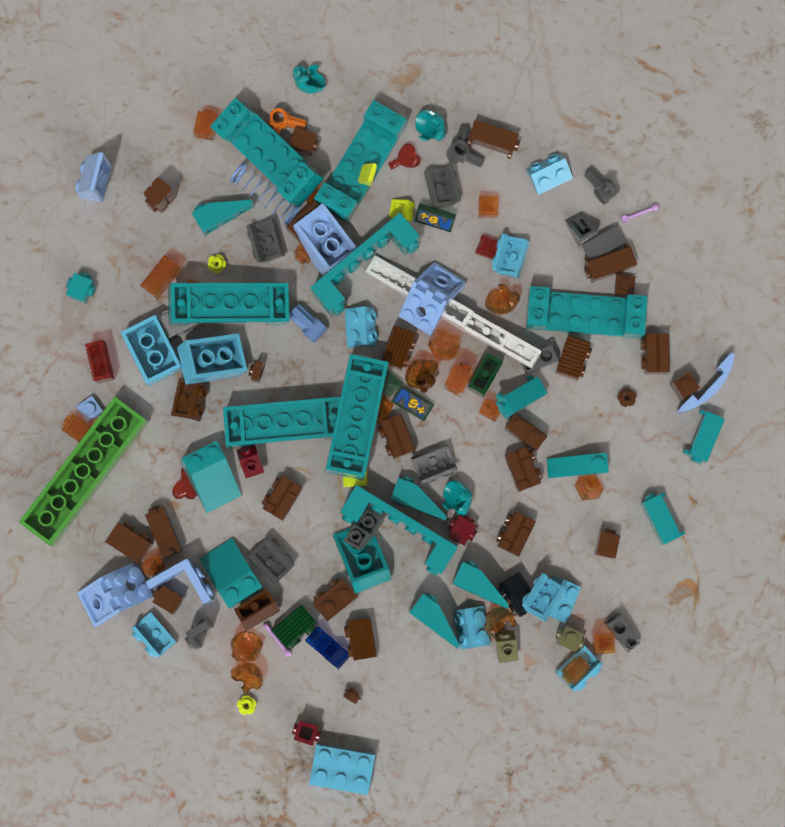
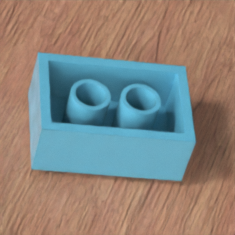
[120,315,182,387]
[177,333,248,385]
[309,743,375,795]

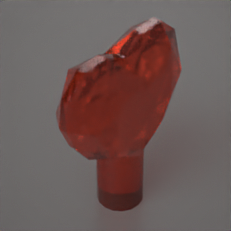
[388,143,421,170]
[172,468,197,499]

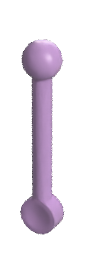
[621,204,659,223]
[263,623,292,657]

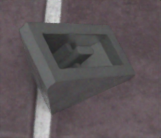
[565,212,598,247]

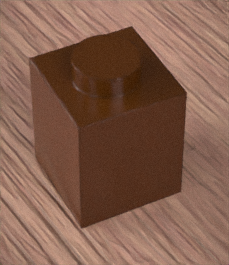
[289,127,320,156]
[670,372,700,401]
[594,528,621,559]
[152,585,185,614]

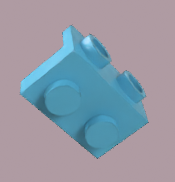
[526,154,573,195]
[492,233,530,278]
[345,306,378,348]
[522,573,566,622]
[550,576,581,624]
[454,606,490,649]
[132,612,177,658]
[555,645,603,692]

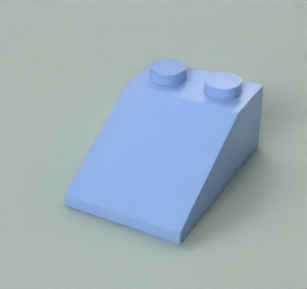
[75,152,112,203]
[293,203,357,276]

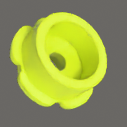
[207,254,226,273]
[237,695,256,715]

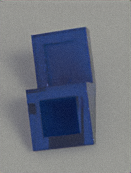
[305,626,349,670]

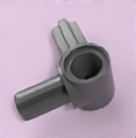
[446,125,484,167]
[584,168,619,205]

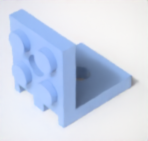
[399,262,466,336]
[146,558,215,604]
[77,562,153,627]

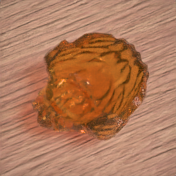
[485,284,520,315]
[428,326,460,361]
[405,359,439,389]
[484,607,517,638]
[230,631,263,662]
[231,662,264,694]

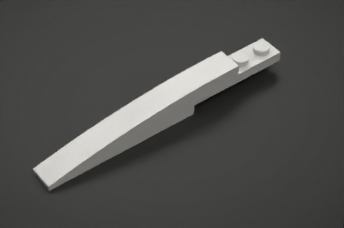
[365,256,542,369]

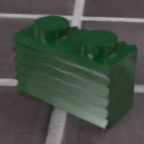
[467,353,503,398]
[271,604,317,648]

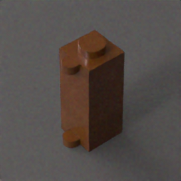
[467,120,520,159]
[584,243,637,283]
[145,505,183,558]

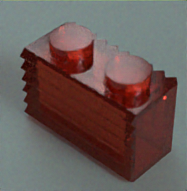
[85,340,115,384]

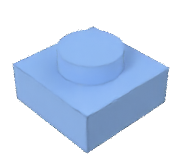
[76,396,103,423]

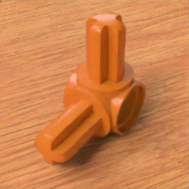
[268,108,307,135]

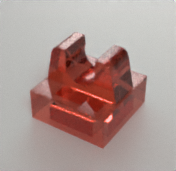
[475,235,498,260]

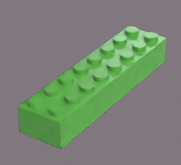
[19,396,148,547]

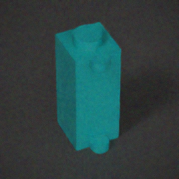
[495,375,548,419]
[682,410,725,465]
[640,492,685,545]

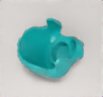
[293,64,326,94]
[415,109,446,141]
[442,480,473,516]

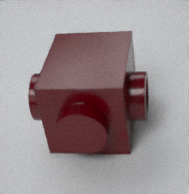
[236,444,264,478]
[447,515,478,546]
[292,719,321,746]

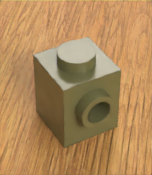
[555,626,585,652]
[494,630,519,663]

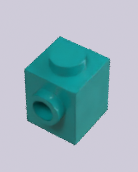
[66,272,96,304]

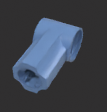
[289,304,328,343]

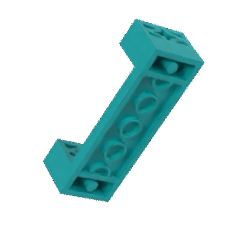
[210,97,325,207]
[314,100,407,223]
[310,213,420,317]
[168,283,289,326]
[525,286,647,339]
[325,354,388,480]
[223,396,341,449]
[340,485,458,576]

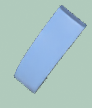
[677,353,735,414]

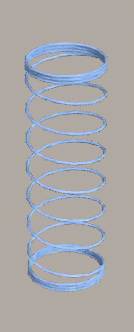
[230,163,300,225]

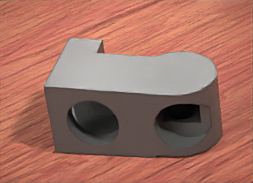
[521,344,559,374]
[604,613,640,652]

